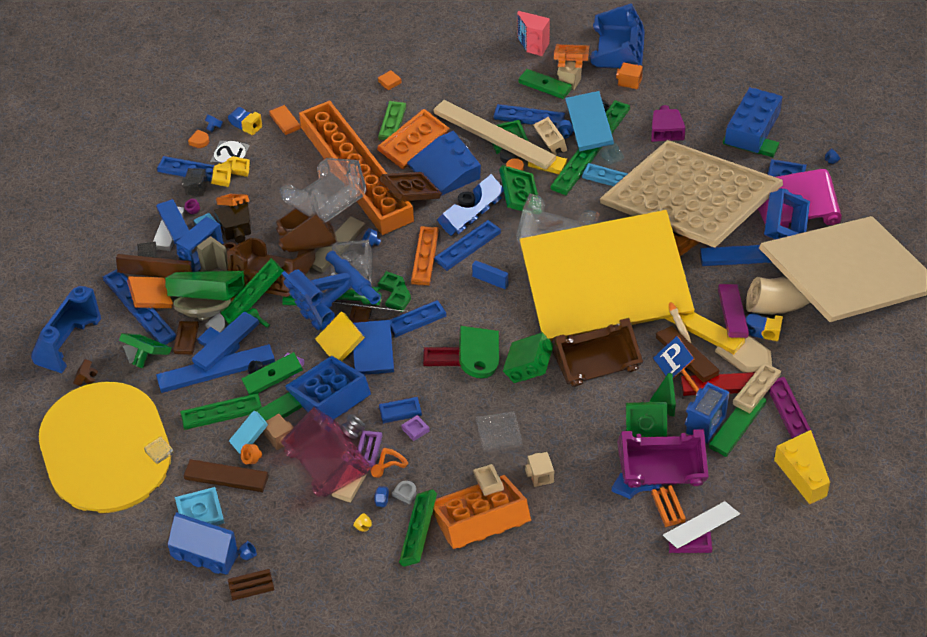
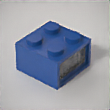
[685,382,729,444]

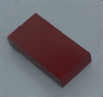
[423,347,460,366]

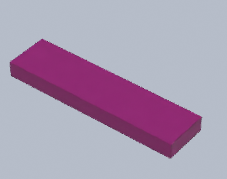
[718,284,749,338]
[768,377,815,439]

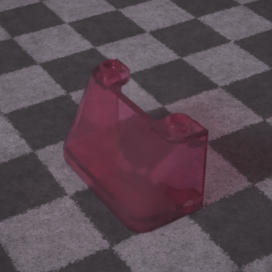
[281,407,372,497]

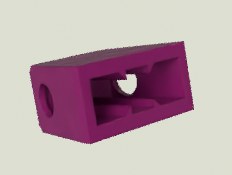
[651,105,686,142]

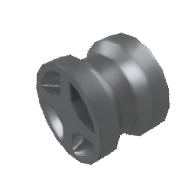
[340,414,366,440]

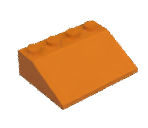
[433,475,531,549]

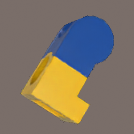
[228,107,262,135]
[746,314,783,341]

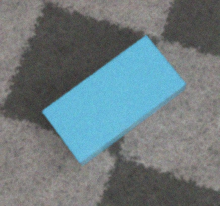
[229,411,268,454]

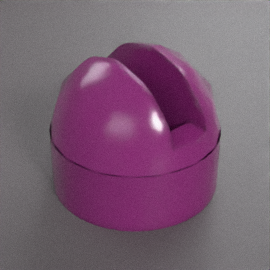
[184,199,200,215]

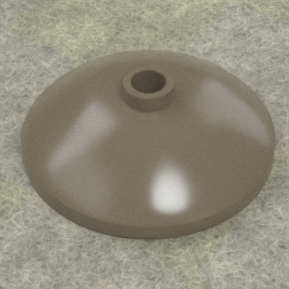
[173,297,231,320]

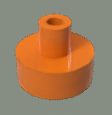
[241,444,262,464]

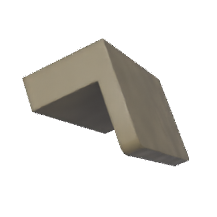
[197,236,228,272]

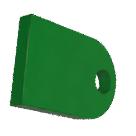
[459,326,499,378]

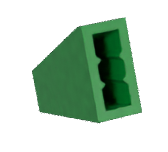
[165,271,245,301]

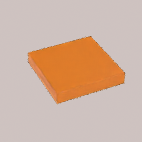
[127,276,173,308]

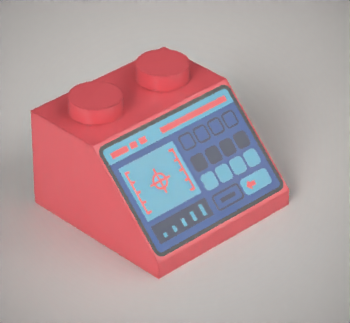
[517,11,550,56]

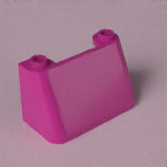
[758,169,841,228]

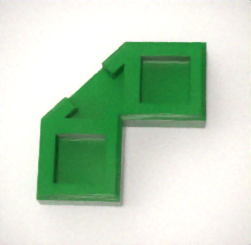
[378,271,411,312]

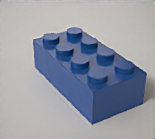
[724,87,783,153]

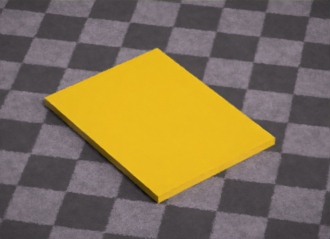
[520,210,694,341]

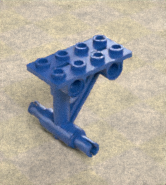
[282,251,381,331]

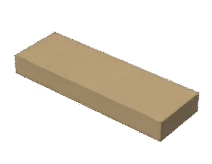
[733,362,781,413]

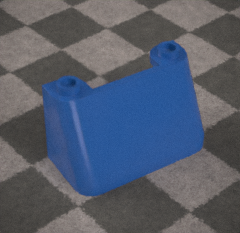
[590,3,645,69]
[31,286,101,373]

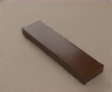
[116,254,192,278]
[656,326,720,383]
[184,459,269,492]

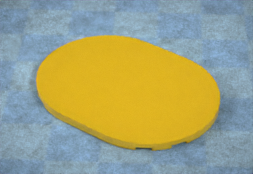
[39,382,171,513]

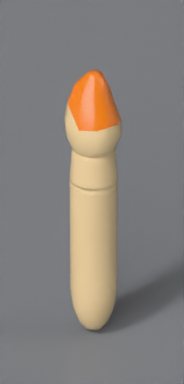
[668,302,691,343]

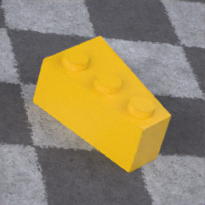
[774,430,830,504]

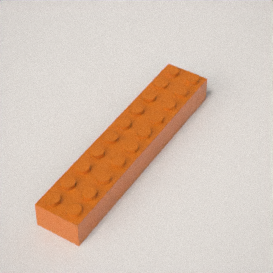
[299,101,414,235]

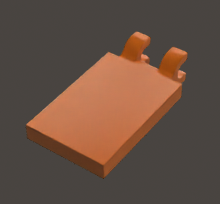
[554,44,590,68]

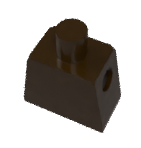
[214,202,251,243]

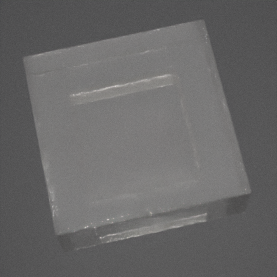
[144,437,174,464]

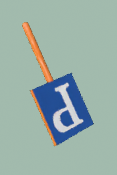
[653,336,699,393]

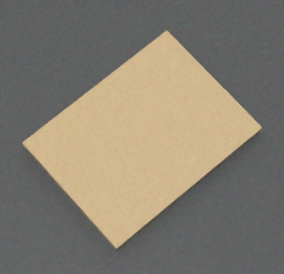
[600,140,783,248]
[759,216,927,322]

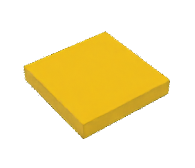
[315,311,365,361]

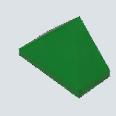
[650,373,676,416]

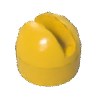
[353,513,372,532]

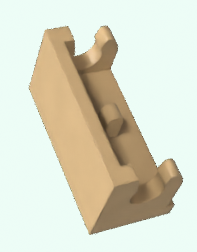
[533,117,568,155]

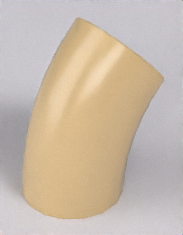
[746,276,811,315]

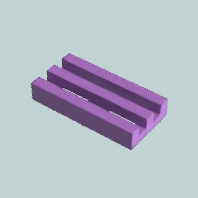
[354,430,382,468]

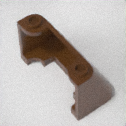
[276,197,338,253]
[227,238,315,297]
[552,318,643,387]

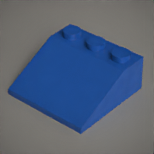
[408,130,481,196]
[285,356,371,426]

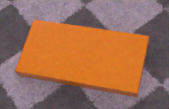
[377,109,450,169]

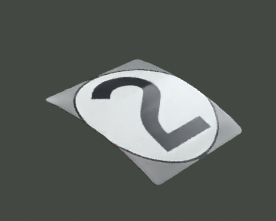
[210,141,250,163]

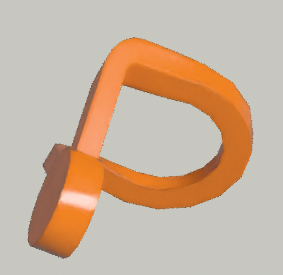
[371,448,408,478]

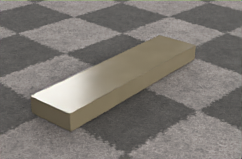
[311,216,366,273]

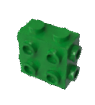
[503,332,554,383]

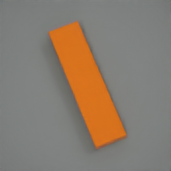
[411,226,439,286]

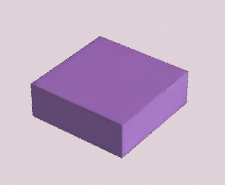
[401,415,430,441]

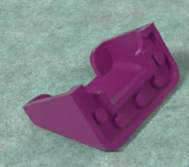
[617,429,709,488]

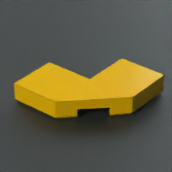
[211,156,250,187]

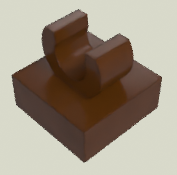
[73,359,98,386]

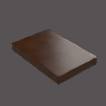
[380,172,442,201]

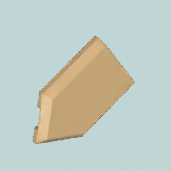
[715,335,772,373]

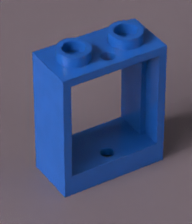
[764,188,810,240]
[176,216,224,272]

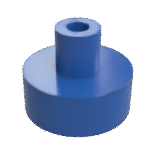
[205,114,223,132]
[555,120,574,139]
[362,228,381,248]

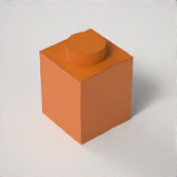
[616,62,643,89]

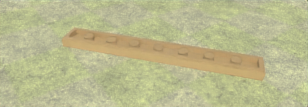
[433,100,556,170]

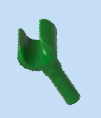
[247,308,270,328]

